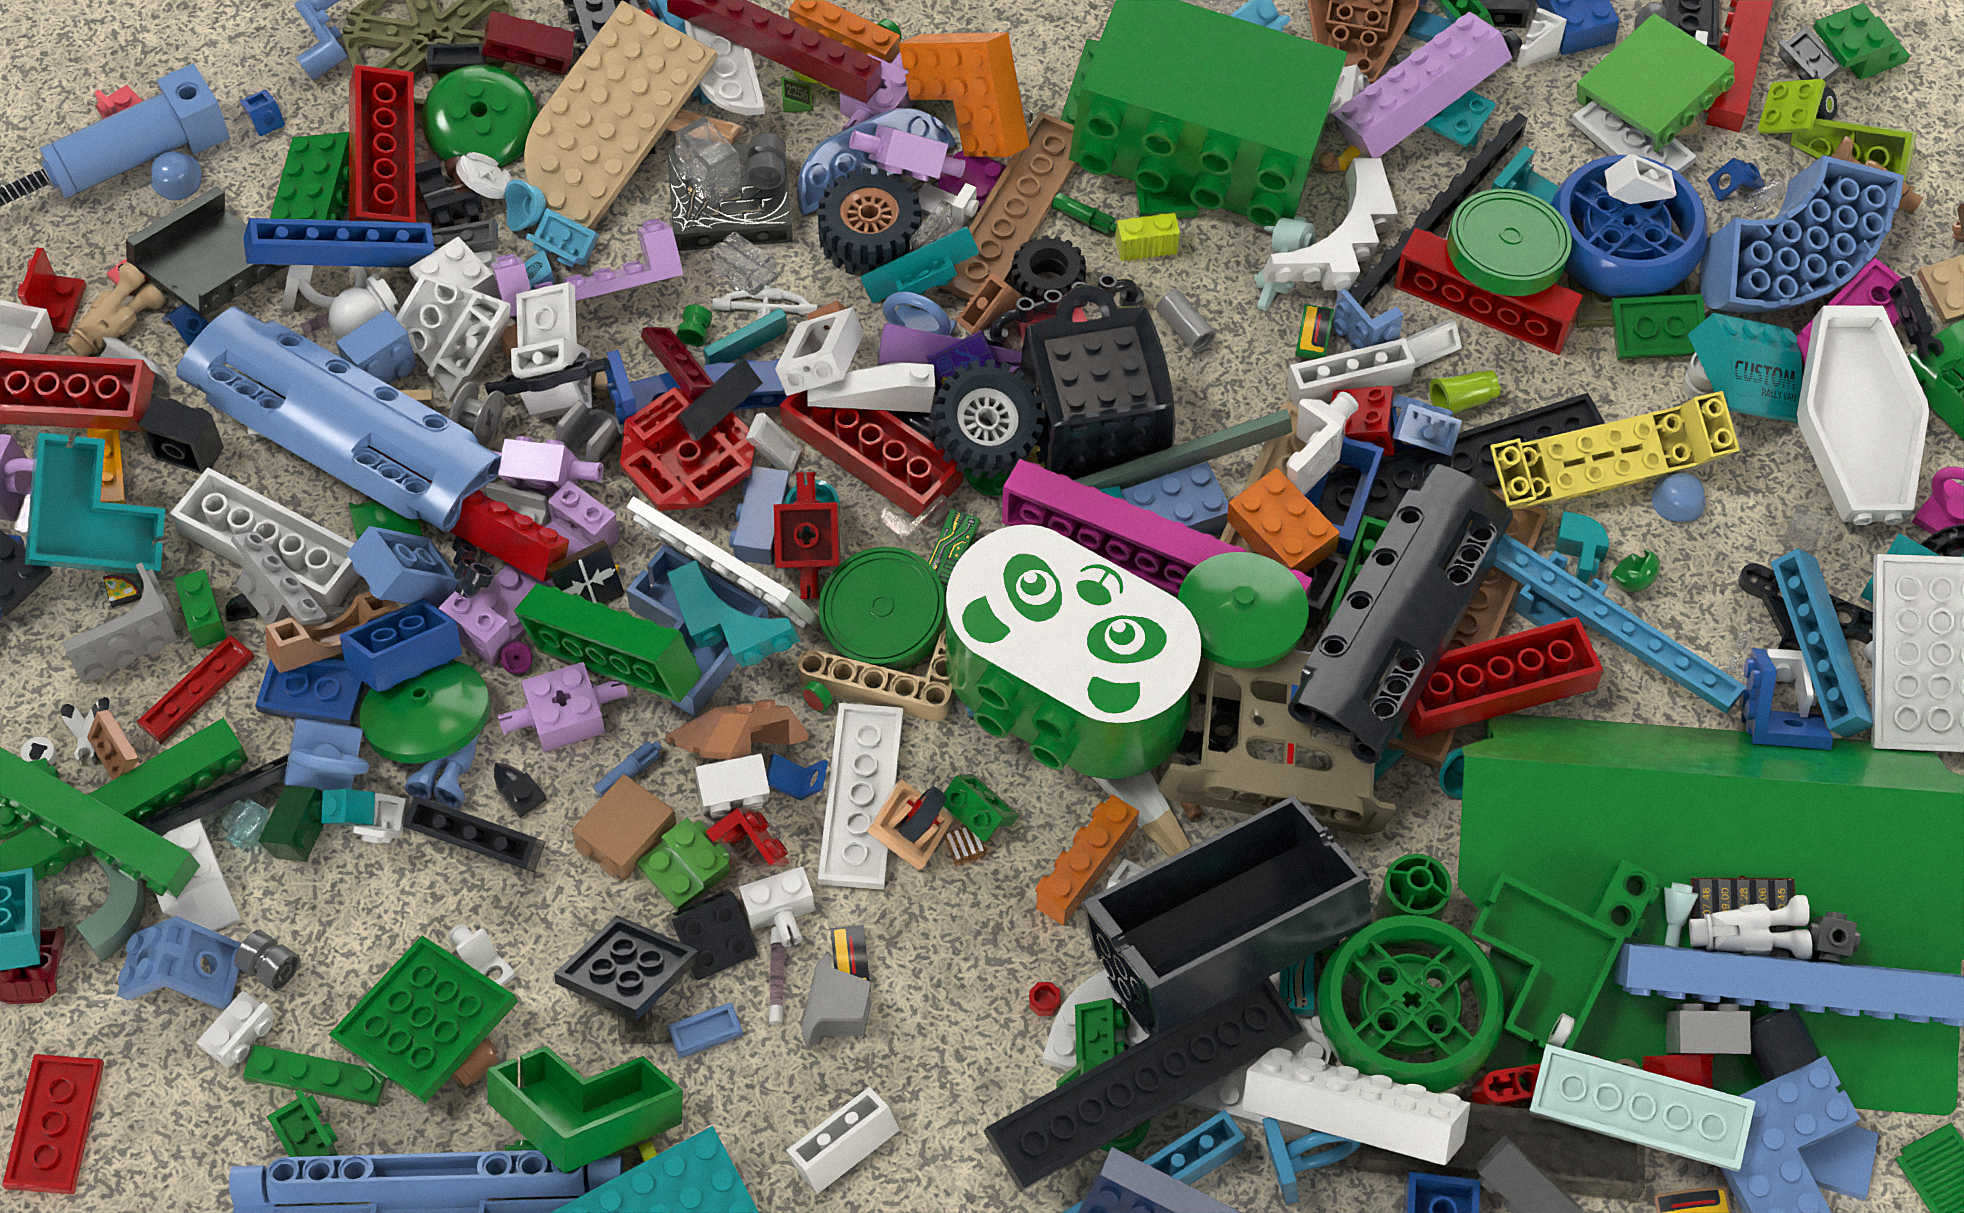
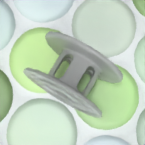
[448,381,504,447]

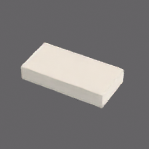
[1405,319,1462,369]
[746,413,802,474]

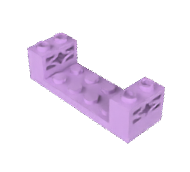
[491,219,684,317]
[439,481,620,667]

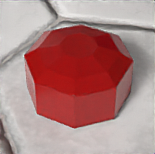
[1029,982,1061,1016]

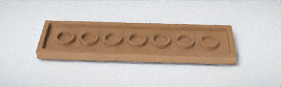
[938,112,1077,301]

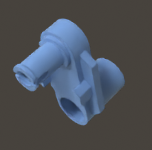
[294,0,348,81]

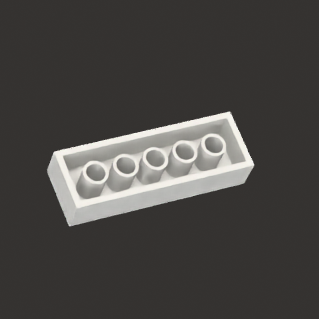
[170,467,361,614]
[1242,1048,1471,1165]

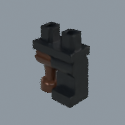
[415,156,484,229]

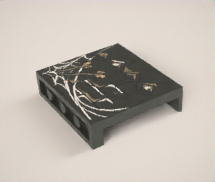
[667,143,793,251]

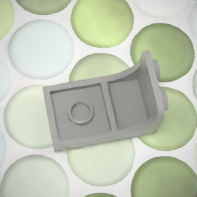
[62,562,179,683]

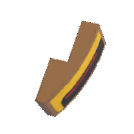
[1654,1187,1733,1213]

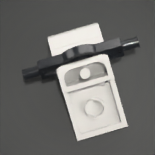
[485,282,610,419]

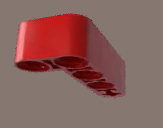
[1471,1056,1601,1108]

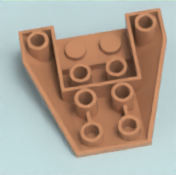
[1307,0,1419,84]

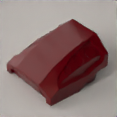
[0,926,66,1005]

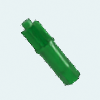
[1052,193,1116,234]

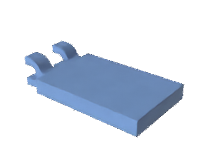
[1799,1126,1879,1201]

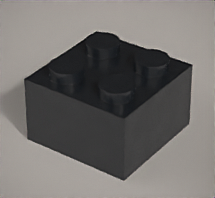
[138,396,224,474]

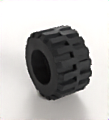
[1011,235,1086,303]

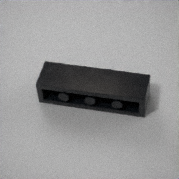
[403,795,546,872]

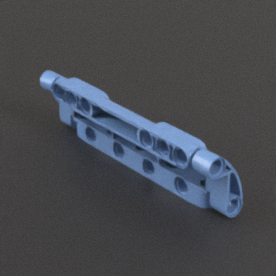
[176,306,501,532]
[229,1150,624,1213]

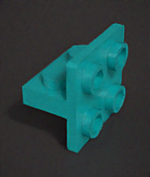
[1423,90,1496,147]

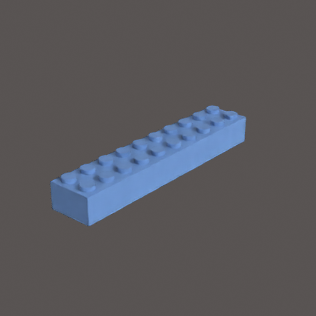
[1614,942,1964,1026]

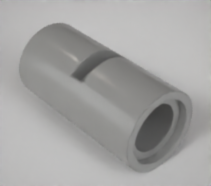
[1156,290,1216,353]

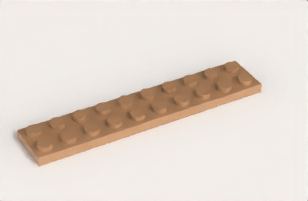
[1386,489,1549,769]

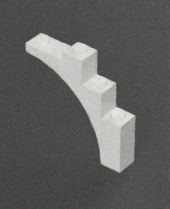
[1262,158,1398,291]

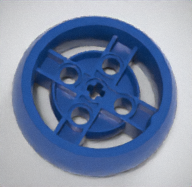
[1550,155,1708,298]

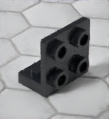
[666,889,757,980]

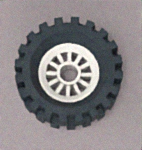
[929,359,1045,478]

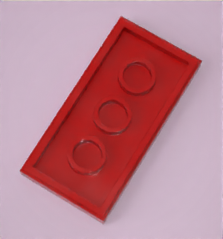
[2,1054,104,1195]

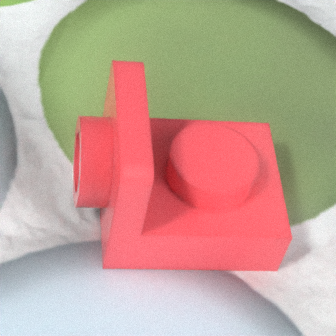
[94,84,142,119]

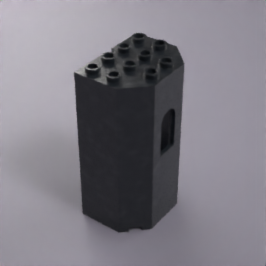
[1083,795,1373,1034]

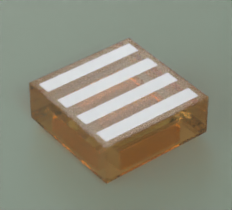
[944,826,986,866]

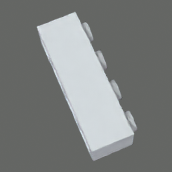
[1286,338,1415,407]

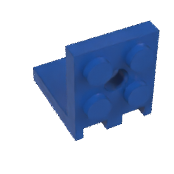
[604,350,680,425]
[1739,648,1833,750]

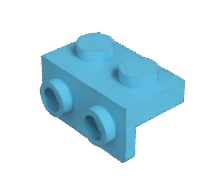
[526,208,600,268]

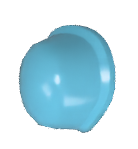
[504,179,546,231]

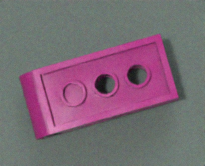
[1796,257,1922,368]

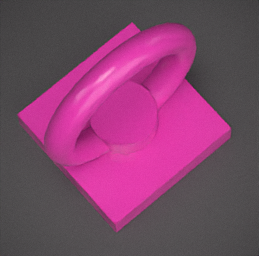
[1912,466,1964,550]

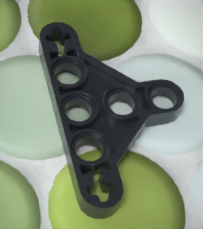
[1738,563,1873,651]

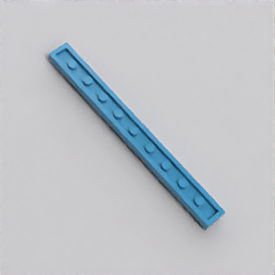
[1460,527,1746,714]

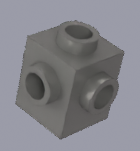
[1807,911,1860,963]

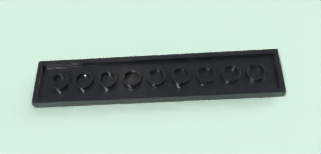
[1318,393,1605,527]
[983,977,1304,1192]

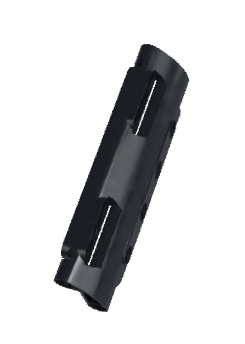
[1288,464,1513,764]

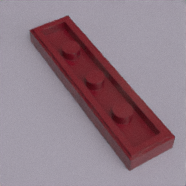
[641,327,714,398]

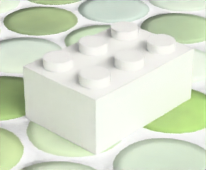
[695,753,770,819]

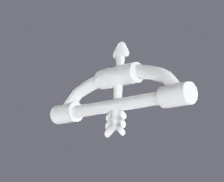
[712,276,818,320]

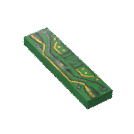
[928,509,981,594]

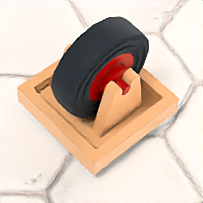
[866,779,954,870]

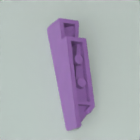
[878,323,1022,379]

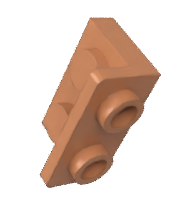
[87,710,140,780]

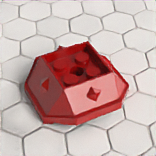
[620,387,756,511]

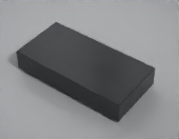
[427,43,486,73]

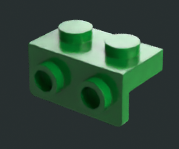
[267,1088,339,1157]

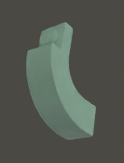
[76,849,145,962]

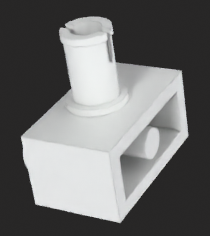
[739,866,815,947]

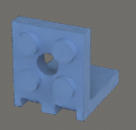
[117,916,242,1009]

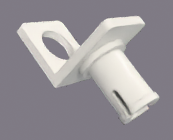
[449,924,516,987]

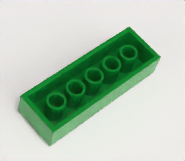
[514,583,702,703]

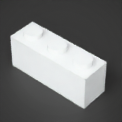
[786,1087,900,1194]

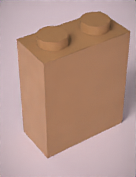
[572,774,676,880]

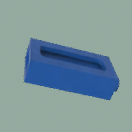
[1304,436,1384,556]

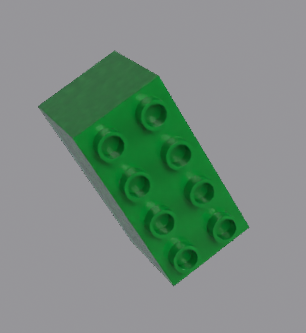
[1069,0,1348,227]

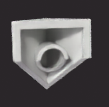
[1516,8,1567,67]

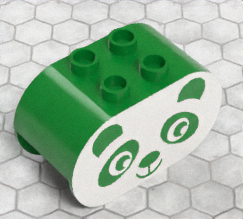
[946,525,1201,779]

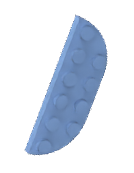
[797,108,956,215]

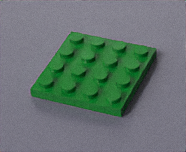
[328,935,519,1104]

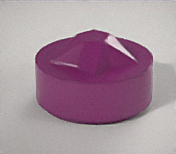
[500,641,533,674]

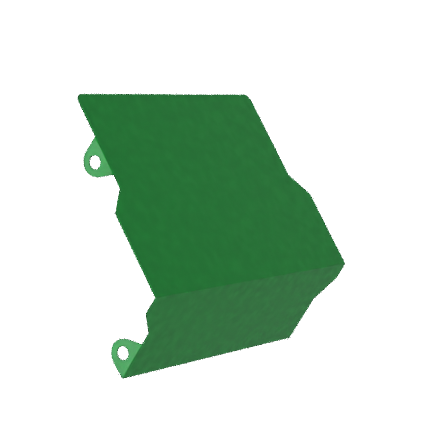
[1457,714,1964,1115]

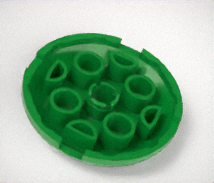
[422,65,538,168]

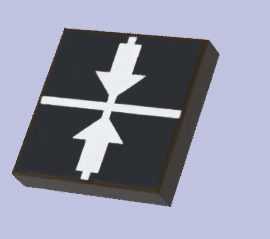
[546,539,625,604]

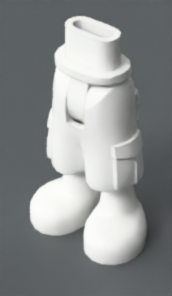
[1689,895,1812,960]

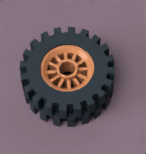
[817,168,922,276]

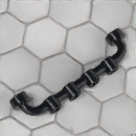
[984,274,1144,348]
[452,536,495,598]

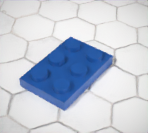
[255,658,365,726]

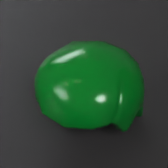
[1610,549,1661,593]

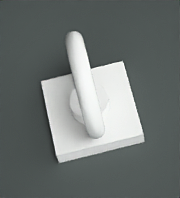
[281,265,367,311]

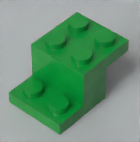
[1813,2,1910,80]

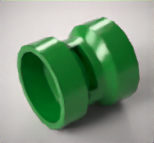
[676,305,713,347]

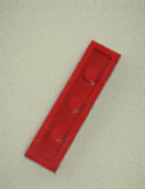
[136,635,254,745]

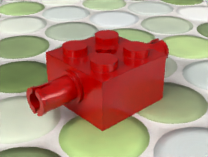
[773,472,841,599]

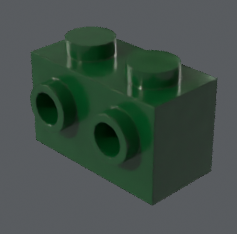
[258,785,324,862]

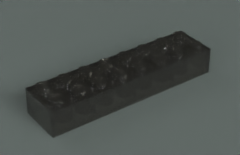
[1358,1103,1645,1202]

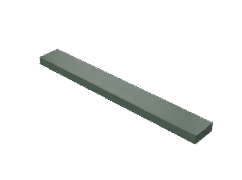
[1073,409,1293,490]

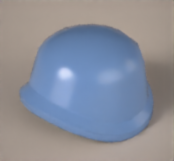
[151,151,202,200]
[1651,472,1706,522]

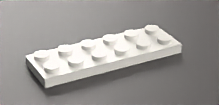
[818,703,903,890]

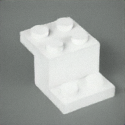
[409,237,500,299]

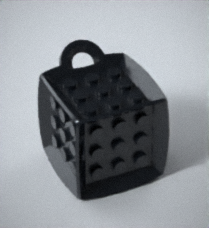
[1021,285,1176,480]

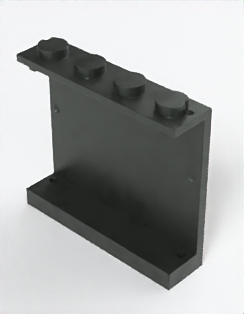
[126,186,288,318]

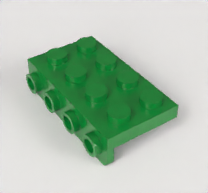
[270,132,349,221]

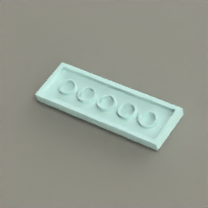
[1529,1044,1756,1172]

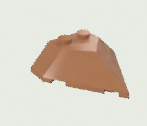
[665,699,809,760]

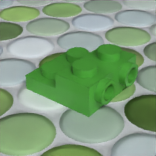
[636,817,731,911]

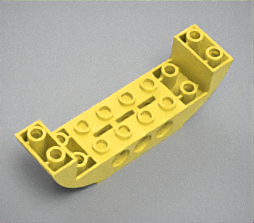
[1490,391,1740,509]

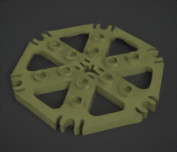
[341,0,518,111]

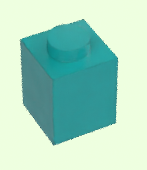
[321,789,375,826]

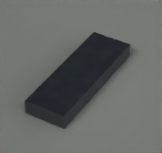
[676,359,763,441]

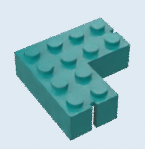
[25,432,165,576]

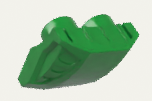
[349,501,423,540]

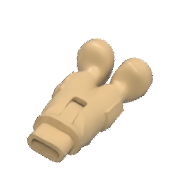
[66,262,167,357]

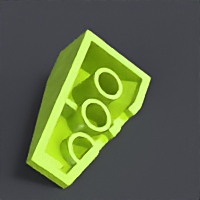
[1790,118,1918,182]

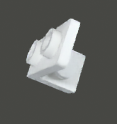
[1767,648,1817,718]

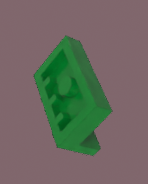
[943,774,1019,842]
[1075,998,1131,1066]

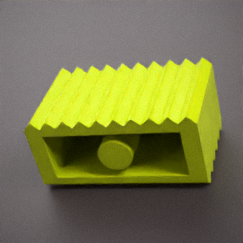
[1115,213,1180,262]

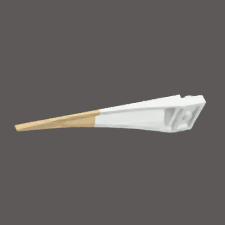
[1092,771,1191,858]

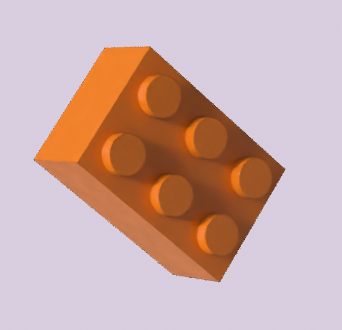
[1227,467,1340,574]

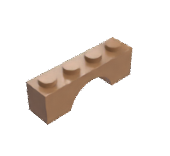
[265,591,399,673]

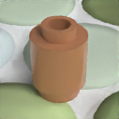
[451,1038,499,1088]

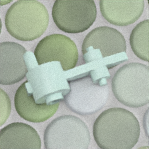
[1254,216,1316,311]

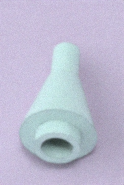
[1664,882,1698,947]

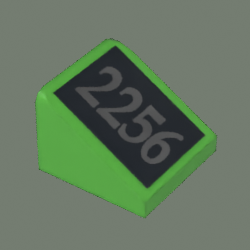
[781,78,812,112]

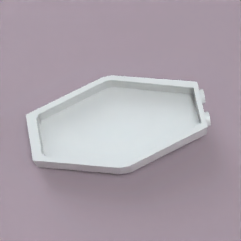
[1797,306,1929,525]

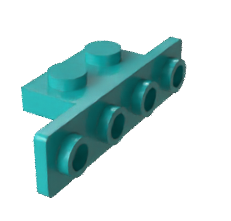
[860,227,979,303]

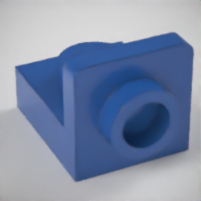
[240,89,285,136]

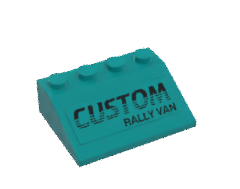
[1688,313,1802,423]

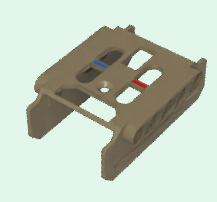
[1158,651,1396,835]

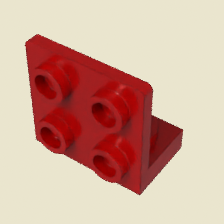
[17,247,87,334]
[1331,385,1396,456]
[706,808,789,867]

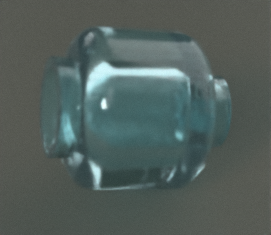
[221,798,270,849]

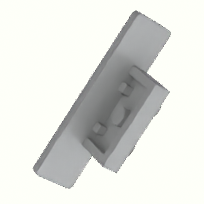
[231,532,327,625]

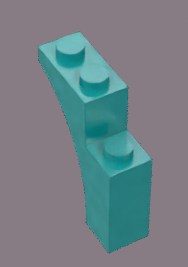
[667,560,801,668]

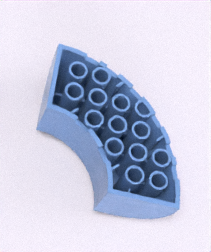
[1700,155,1904,313]

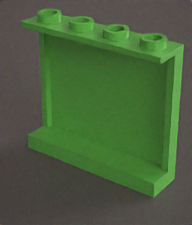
[1577,13,1735,152]

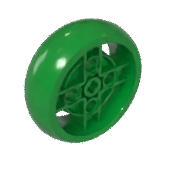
[1317,915,1504,1094]

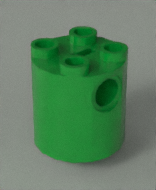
[1376,853,1452,921]

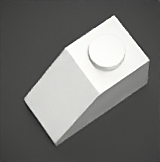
[1604,153,1677,204]

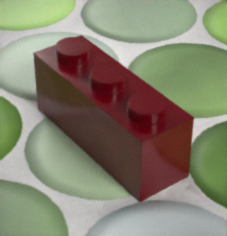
[481,11,575,75]

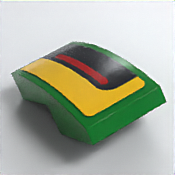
[1295,304,1334,359]

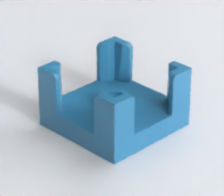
[1514,550,1608,627]

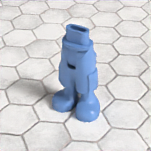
[404,733,480,809]

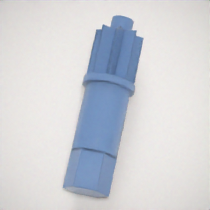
[592,741,662,798]

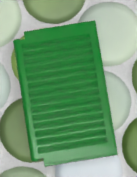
[1895,1122,1964,1213]

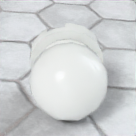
[328,273,398,339]

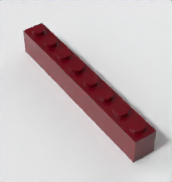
[667,0,881,104]

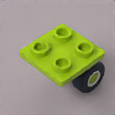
[1757,79,1837,134]

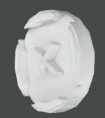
[456,152,513,199]

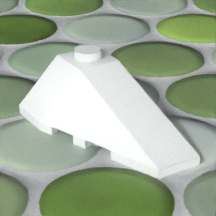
[807,362,935,413]

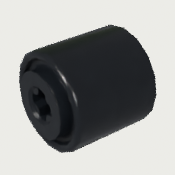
[1750,1008,1822,1083]

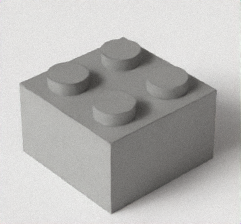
[1666,1004,1751,1054]

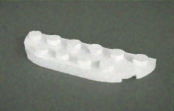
[685,20,765,116]

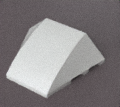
[395,273,511,401]

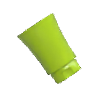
[1429,370,1501,416]

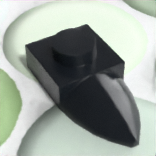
[494,763,547,818]

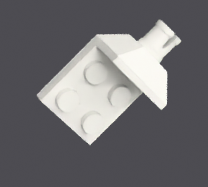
[1286,392,1359,495]

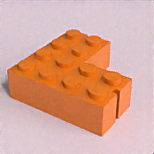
[898,32,1030,157]

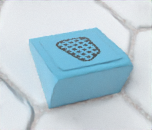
[524,250,555,290]

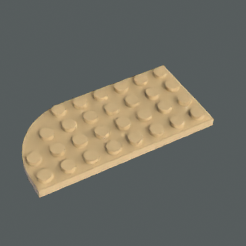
[524,1,718,230]

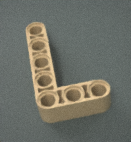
[797,629,956,721]

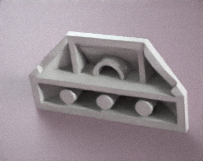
[155,818,241,932]

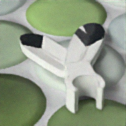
[61,697,111,766]

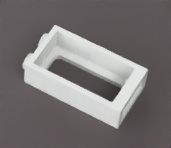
[775,307,864,396]

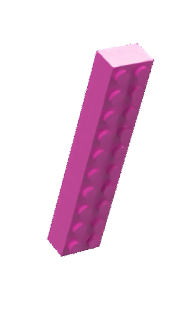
[1002,459,1312,600]

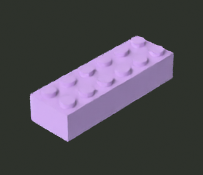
[1332,12,1512,158]

